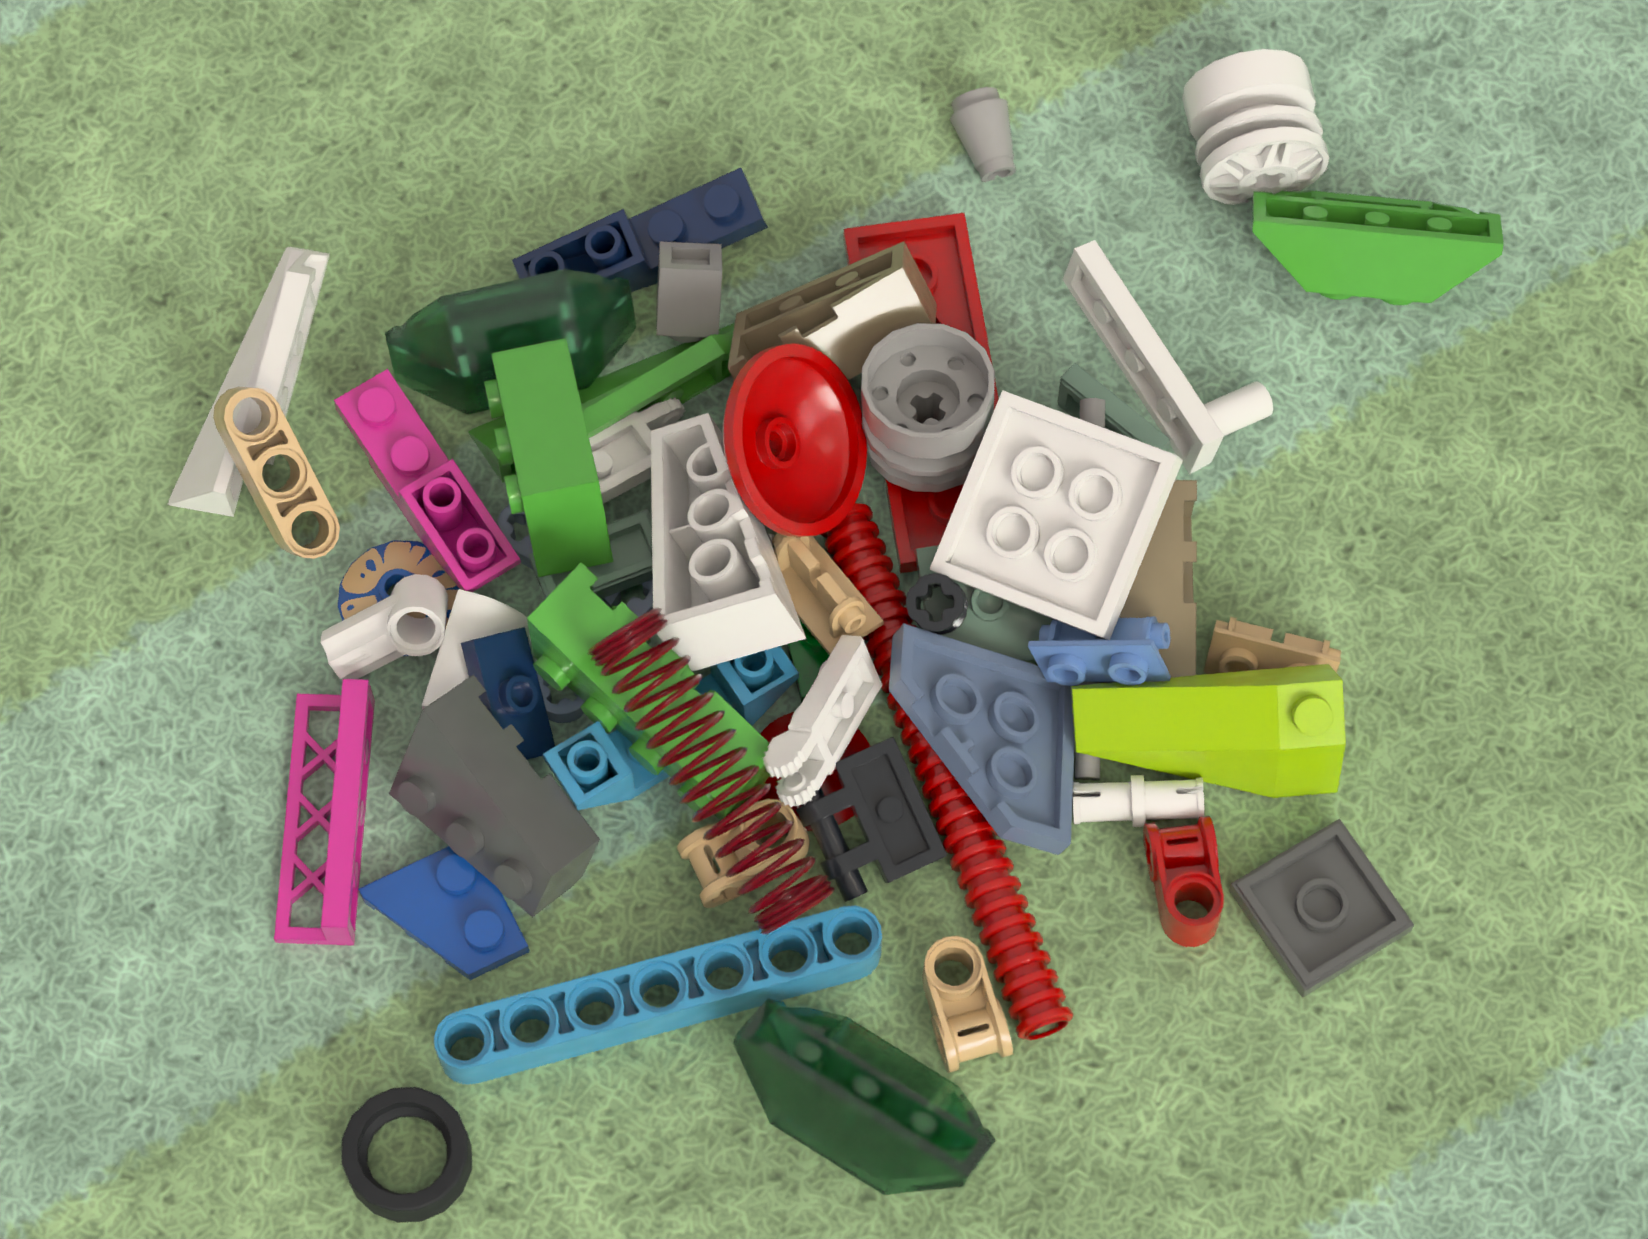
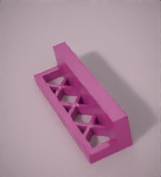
[274,679,375,946]

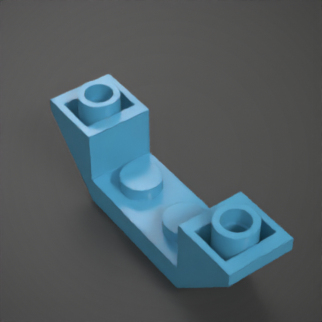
[543,646,799,810]

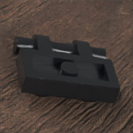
[796,737,947,902]

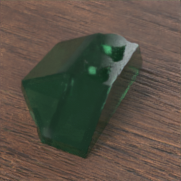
[385,269,637,415]
[733,998,996,1195]

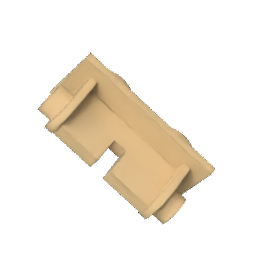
[772,533,884,656]
[1203,617,1341,674]

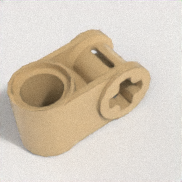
[677,799,810,908]
[922,936,1013,1073]

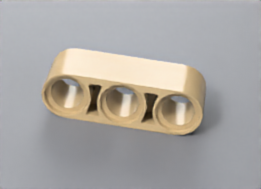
[213,387,340,559]

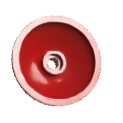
[723,344,867,537]

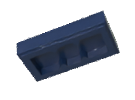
[461,627,555,760]

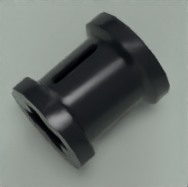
[906,573,968,635]

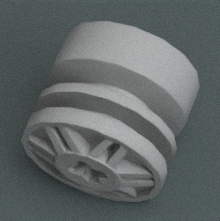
[861,323,995,492]

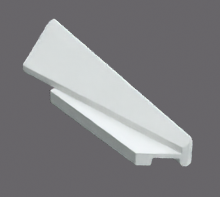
[168,247,330,517]

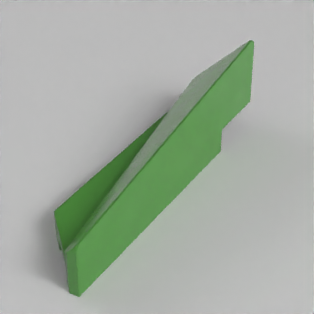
[468,323,735,483]

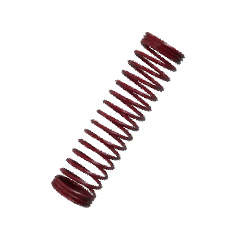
[588,608,835,935]

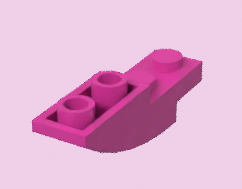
[334,369,521,592]

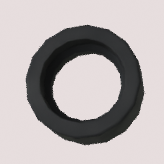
[341,1087,472,1222]

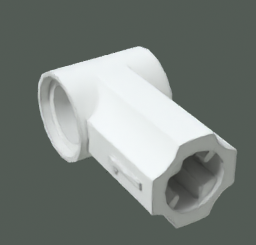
[321,574,448,679]

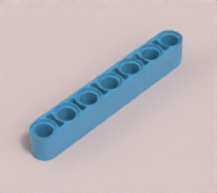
[434,905,882,1085]

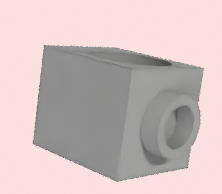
[656,242,722,343]

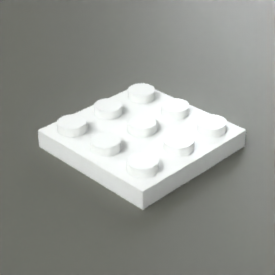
[930,390,1183,640]

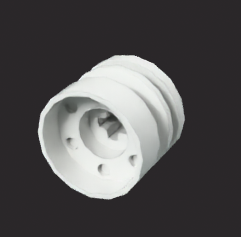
[1182,49,1329,204]

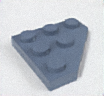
[889,624,1076,855]

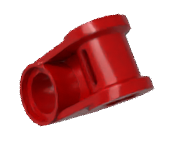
[1143,816,1224,947]

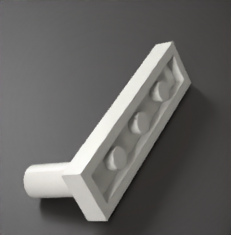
[1063,240,1273,474]

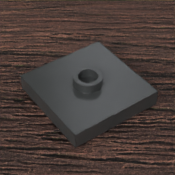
[1229,818,1414,998]

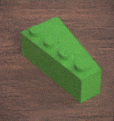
[527,562,771,820]

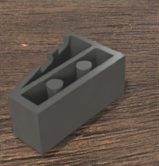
[389,674,600,917]

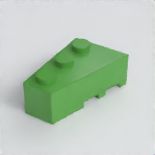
[484,338,613,577]

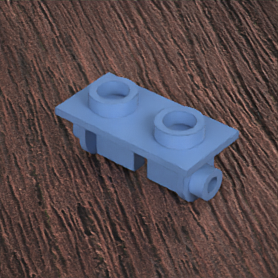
[1028,617,1171,686]

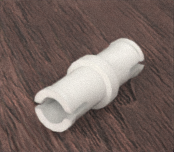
[1073,775,1204,827]

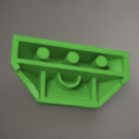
[1252,190,1504,305]

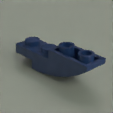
[512,167,768,316]

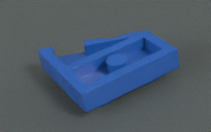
[359,846,530,980]

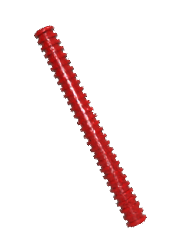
[820,503,1073,1040]

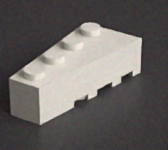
[650,413,806,671]

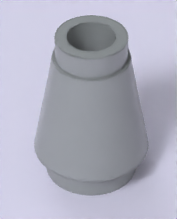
[950,87,1016,182]

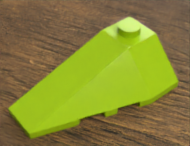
[1071,664,1346,798]

